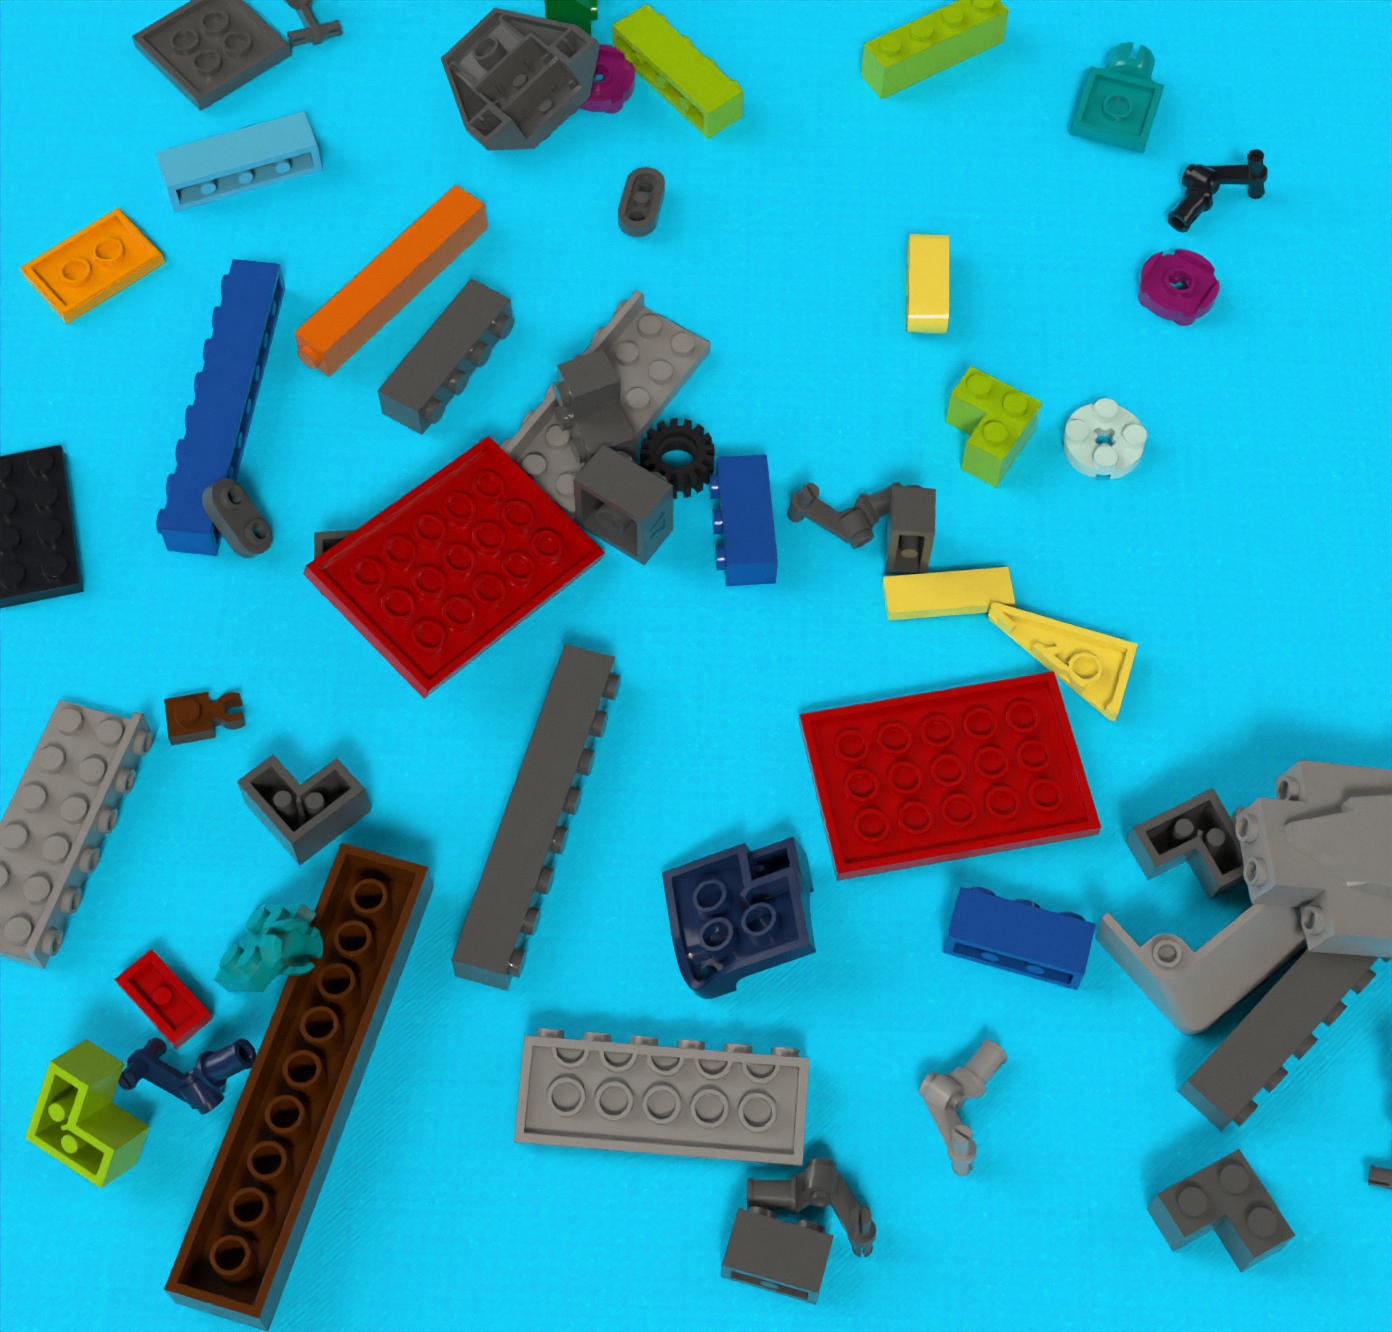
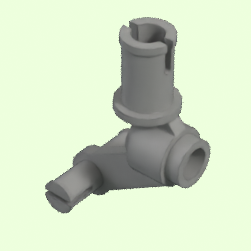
[918,1040,1007,1176]

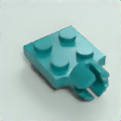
[1070,42,1164,153]
[214,903,323,992]

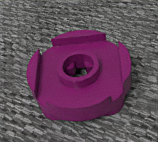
[579,44,635,114]
[1138,249,1220,326]

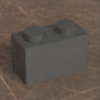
[885,485,936,575]
[721,1206,834,1305]

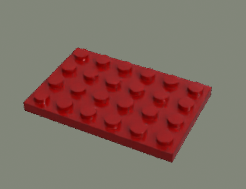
[303,436,605,699]
[799,671,1101,881]

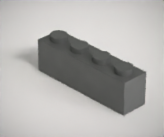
[378,279,514,435]

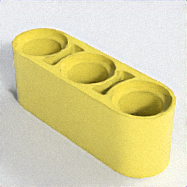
[906,233,949,334]

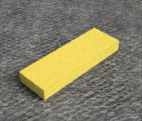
[882,567,1015,621]

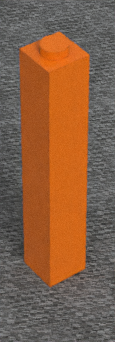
[294,185,487,377]

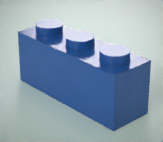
[709,455,778,586]
[943,887,1096,990]

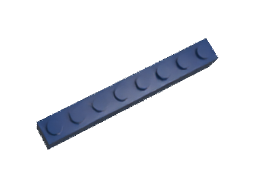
[156,259,285,556]

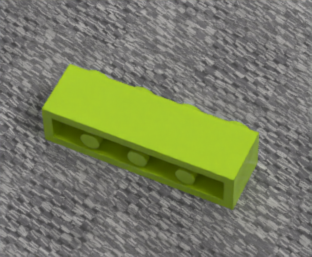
[861,0,1009,99]
[612,4,743,139]

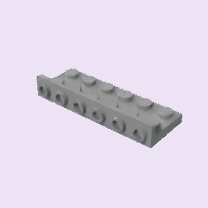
[500,290,711,521]
[0,700,153,969]
[514,1028,809,1166]

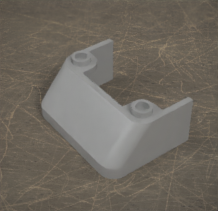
[1096,806,1308,1035]

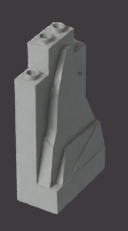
[1235,760,1392,958]

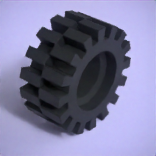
[640,418,715,499]

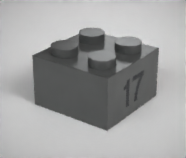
[573,444,673,565]

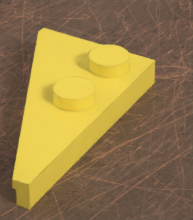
[987,601,1138,722]

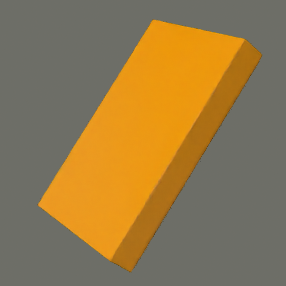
[20,208,165,325]

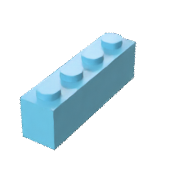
[155,111,322,212]

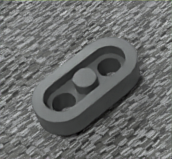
[618,167,665,237]
[202,478,272,558]

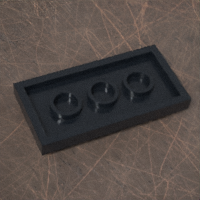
[0,445,84,608]

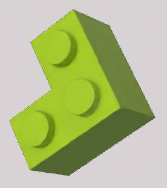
[945,366,1043,488]
[25,1039,150,1189]

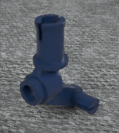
[118,1037,256,1115]

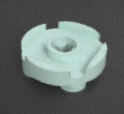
[1063,398,1147,479]

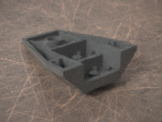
[441,8,600,151]

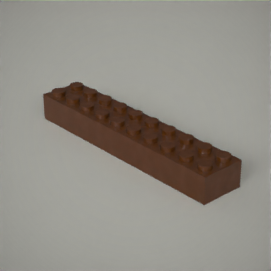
[164,843,433,1332]

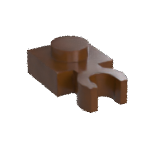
[164,692,245,745]

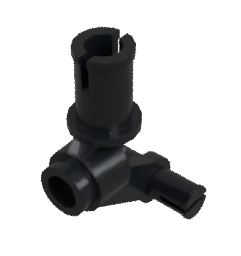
[1167,149,1268,233]

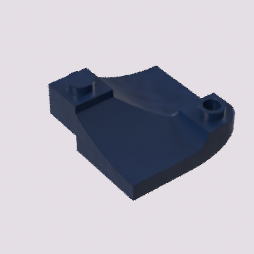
[662,837,816,999]

